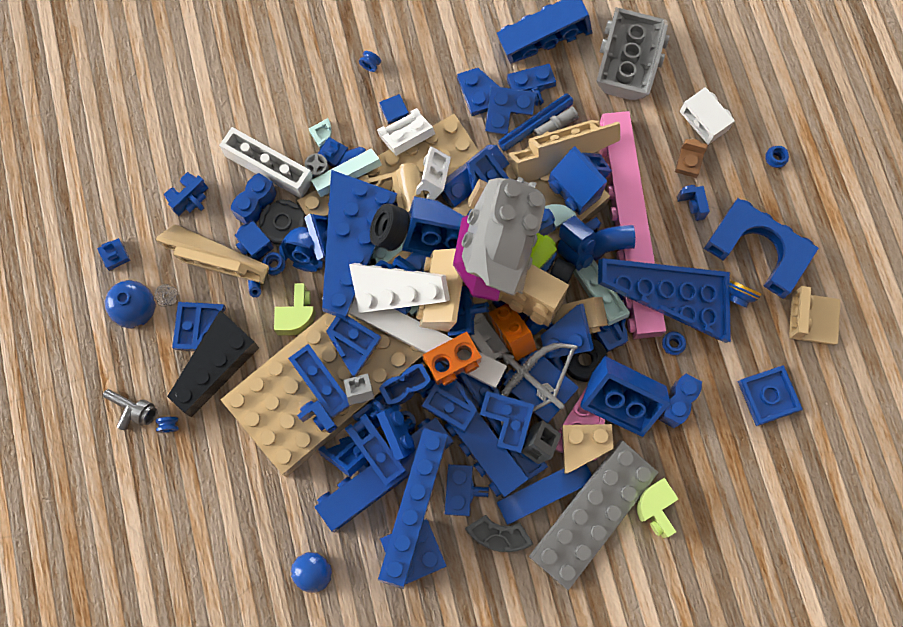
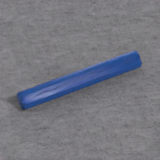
[498,93,573,151]

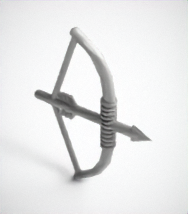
[501,343,578,426]

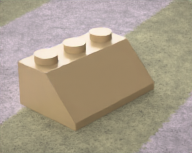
[416,248,463,332]

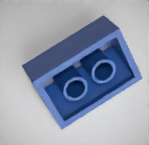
[580,356,670,437]

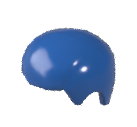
[291,552,332,593]

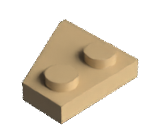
[562,424,614,474]

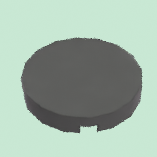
[259,199,306,245]

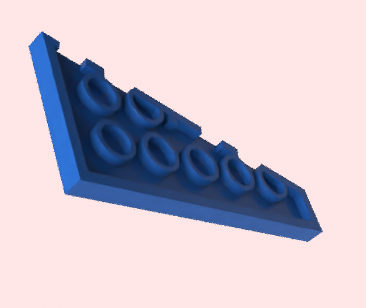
[322,170,397,320]
[598,258,731,343]

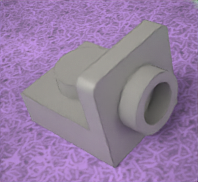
[344,374,374,405]

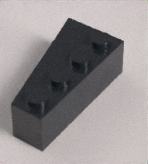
[167,310,259,417]

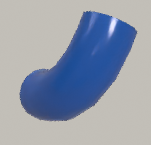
[593,225,636,261]

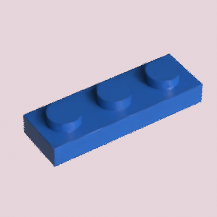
[288,344,351,419]

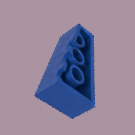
[497,0,593,64]

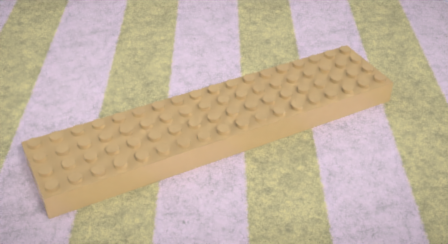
[220,131,610,477]

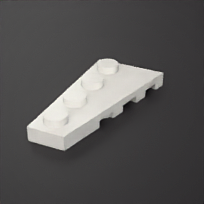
[349,263,450,313]

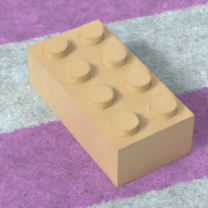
[498,264,569,327]

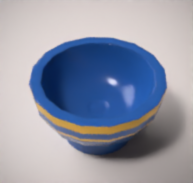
[729,280,762,308]

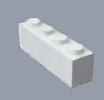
[219,127,313,198]

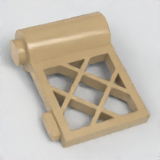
[357,163,425,214]

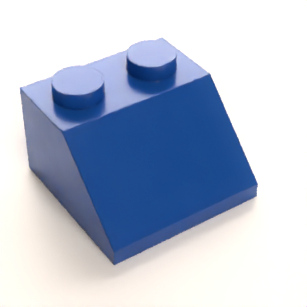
[548,146,607,215]

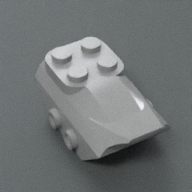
[597,7,670,100]
[462,178,545,296]

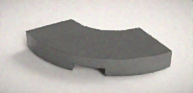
[465,515,533,552]

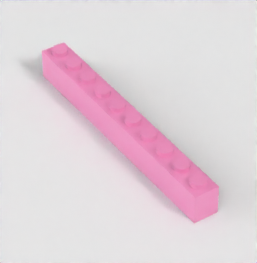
[600,111,666,339]

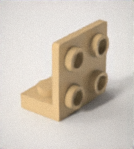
[789,286,840,345]

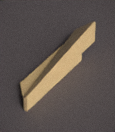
[508,120,620,183]
[156,225,269,284]

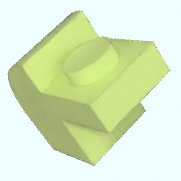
[274,283,316,336]
[637,478,679,538]

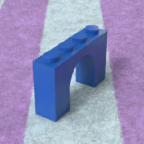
[703,198,819,299]

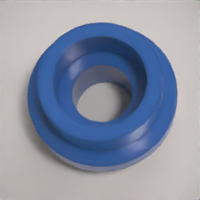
[765,146,789,168]
[262,252,286,275]
[662,331,686,355]

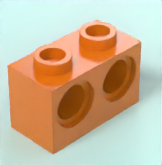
[489,303,537,361]
[423,332,482,386]

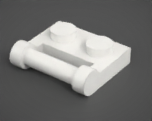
[377,108,435,156]

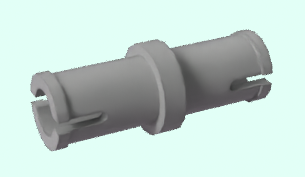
[533,106,579,136]

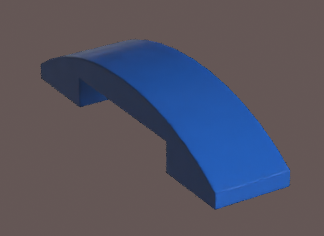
[496,464,592,525]

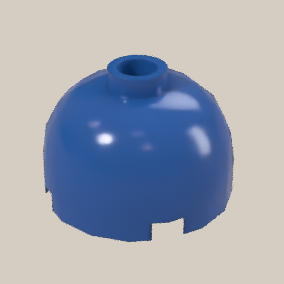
[279,227,325,272]
[105,280,156,329]

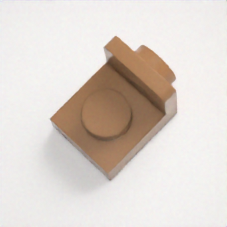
[675,139,708,178]

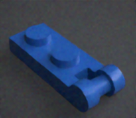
[345,414,406,486]

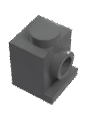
[521,420,562,464]

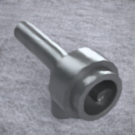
[103,389,157,430]

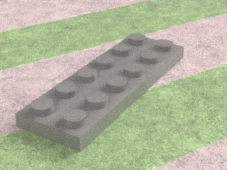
[529,440,659,590]

